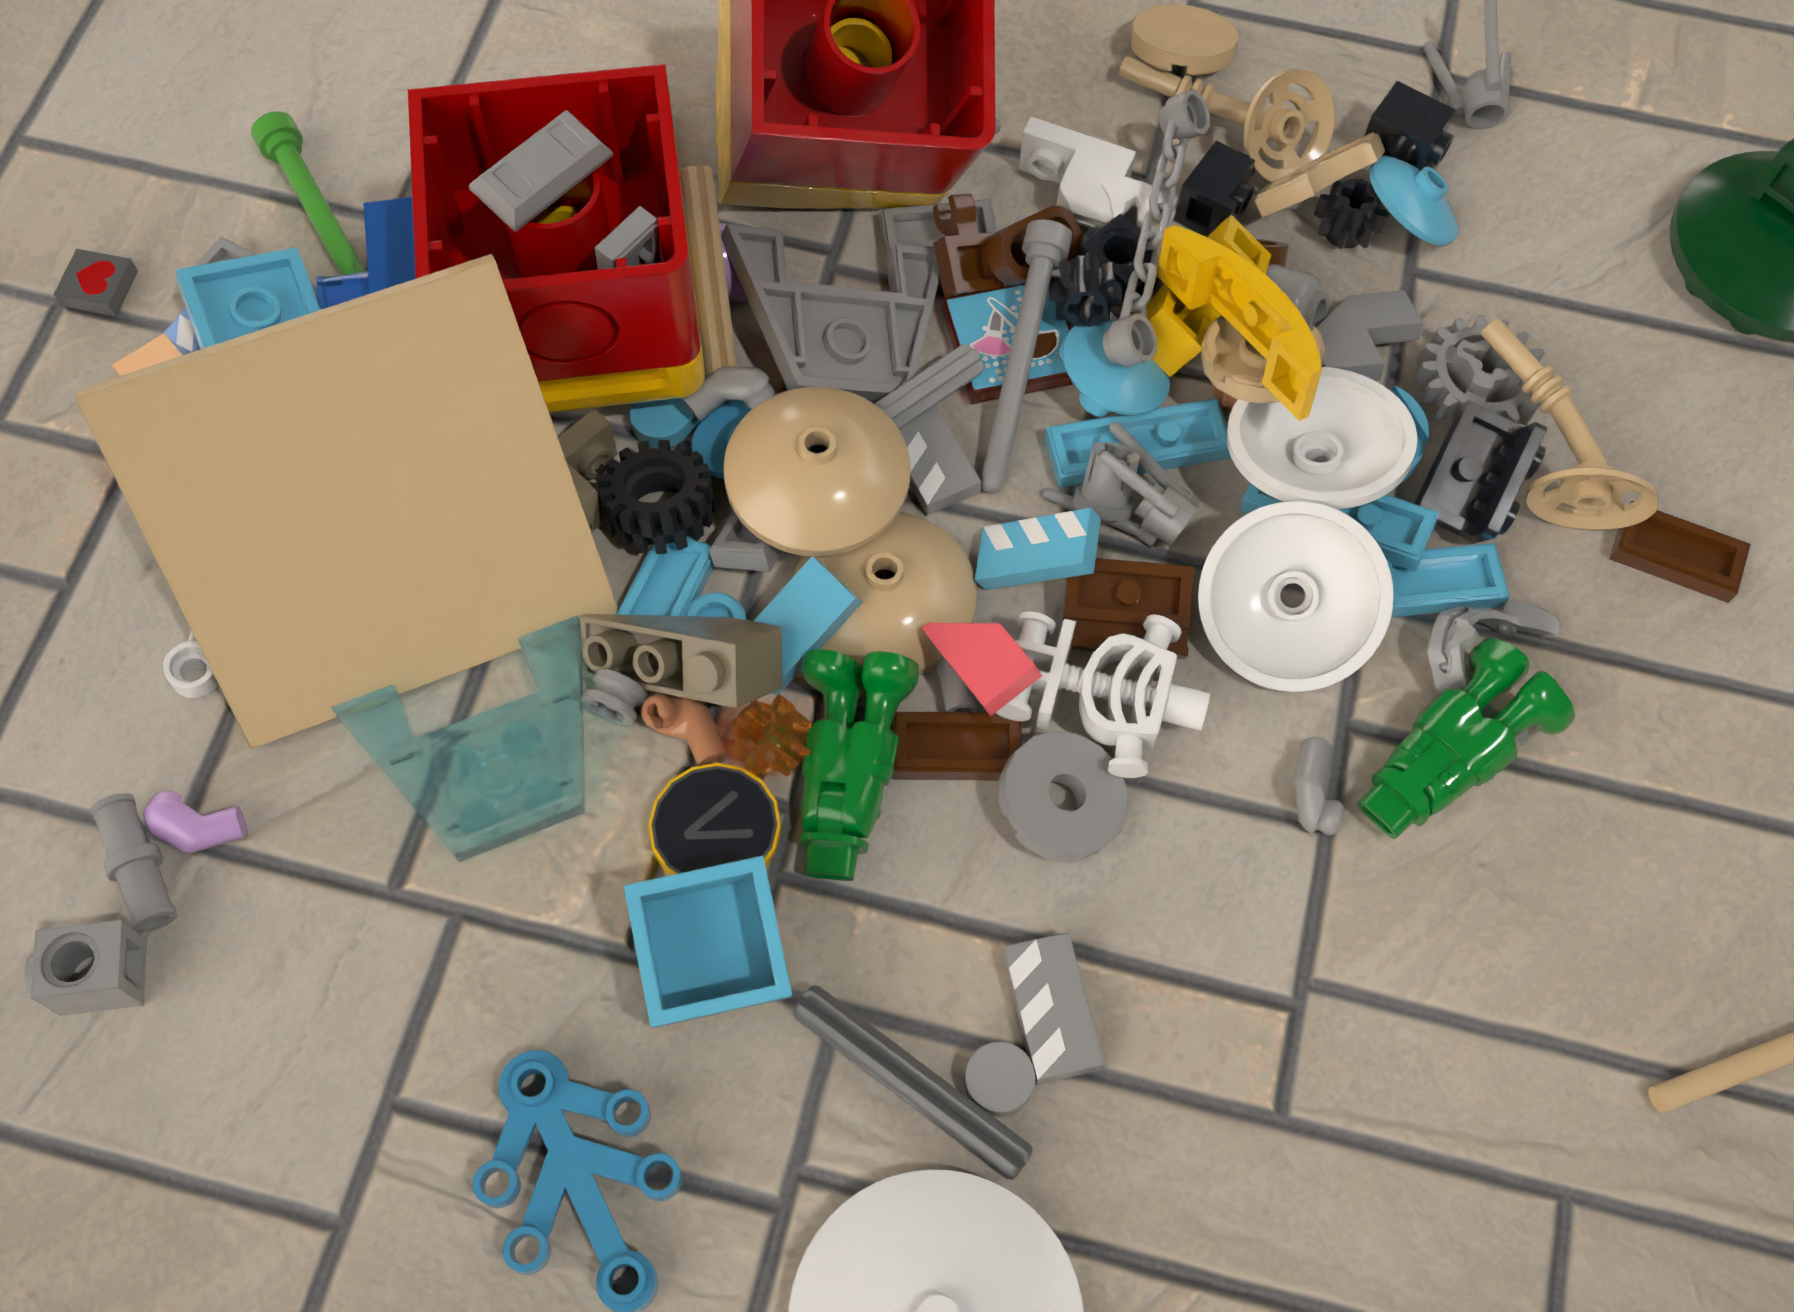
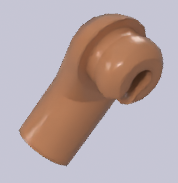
[641,693,728,766]

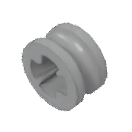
[581,669,648,727]

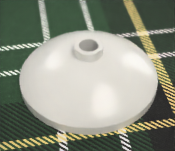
[1227,367,1417,509]
[1198,501,1394,692]

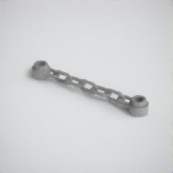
[1103,89,1210,367]

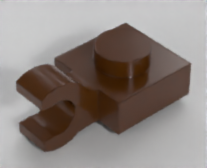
[933,193,1004,299]

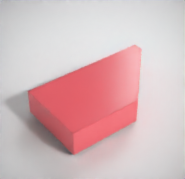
[921,622,1042,716]

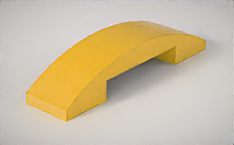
[1157,225,1322,421]

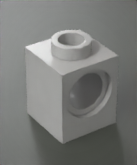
[25,920,147,1016]

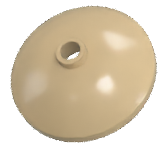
[724,387,911,557]
[793,512,977,675]

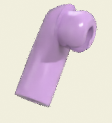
[144,791,248,853]

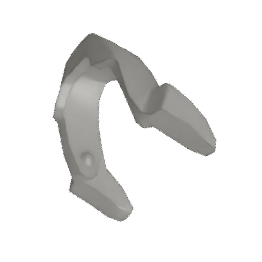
[1428,599,1561,747]

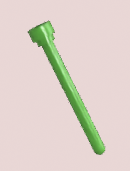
[251,111,366,275]

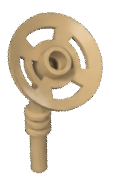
[1118,55,1335,182]
[1480,318,1659,530]

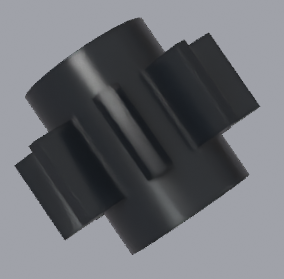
[1314,179,1389,249]
[1049,253,1122,327]

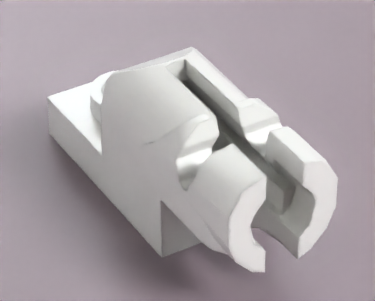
[1019,117,1179,247]

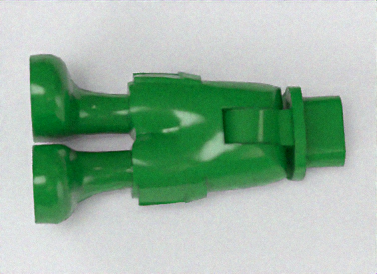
[1357,637,1575,839]
[800,649,919,881]

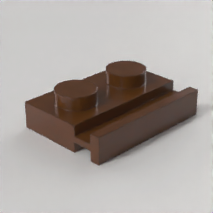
[1062,558,1194,659]

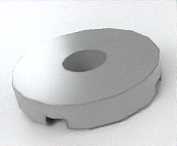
[998,731,1128,863]

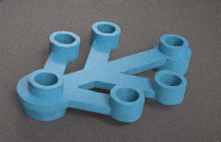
[473,1050,682,1312]

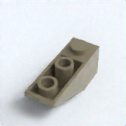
[580,614,782,708]

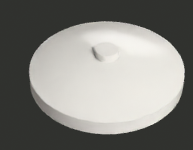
[789,1169,1084,1312]

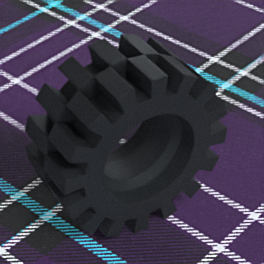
[599,440,715,554]

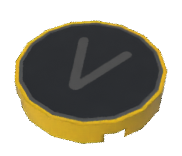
[648,763,782,876]

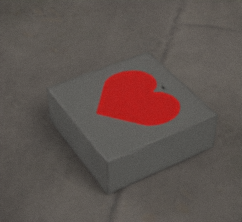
[53,248,138,317]

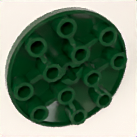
[1670,138,1794,342]

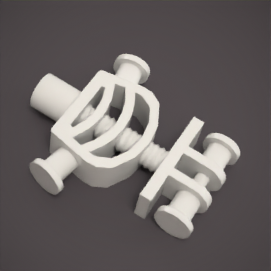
[996,611,1210,778]

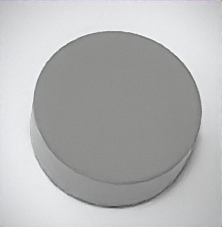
[964,1042,1035,1117]

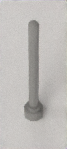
[980,219,1073,493]

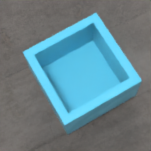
[624,856,792,1028]

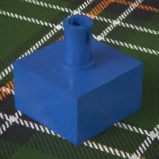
[316,197,416,310]

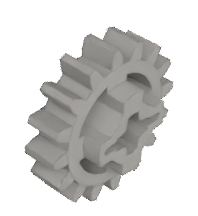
[1415,315,1545,426]

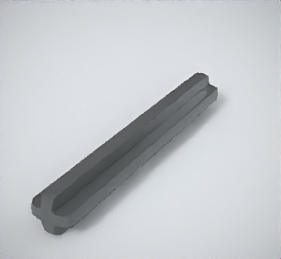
[794,985,1033,1180]

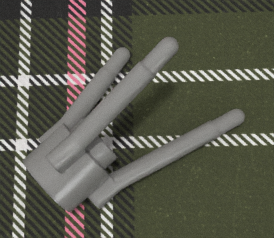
[1423,0,1511,129]
[1042,421,1200,547]

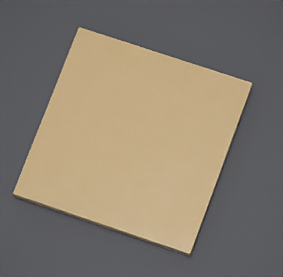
[75,254,618,749]

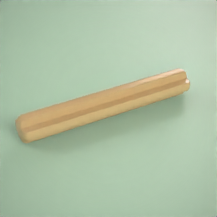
[681,165,737,403]

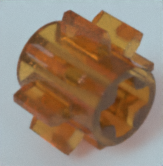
[728,695,812,780]

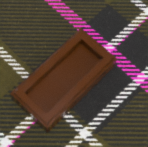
[1609,501,1751,603]
[893,712,1022,781]

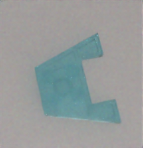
[331,615,585,862]

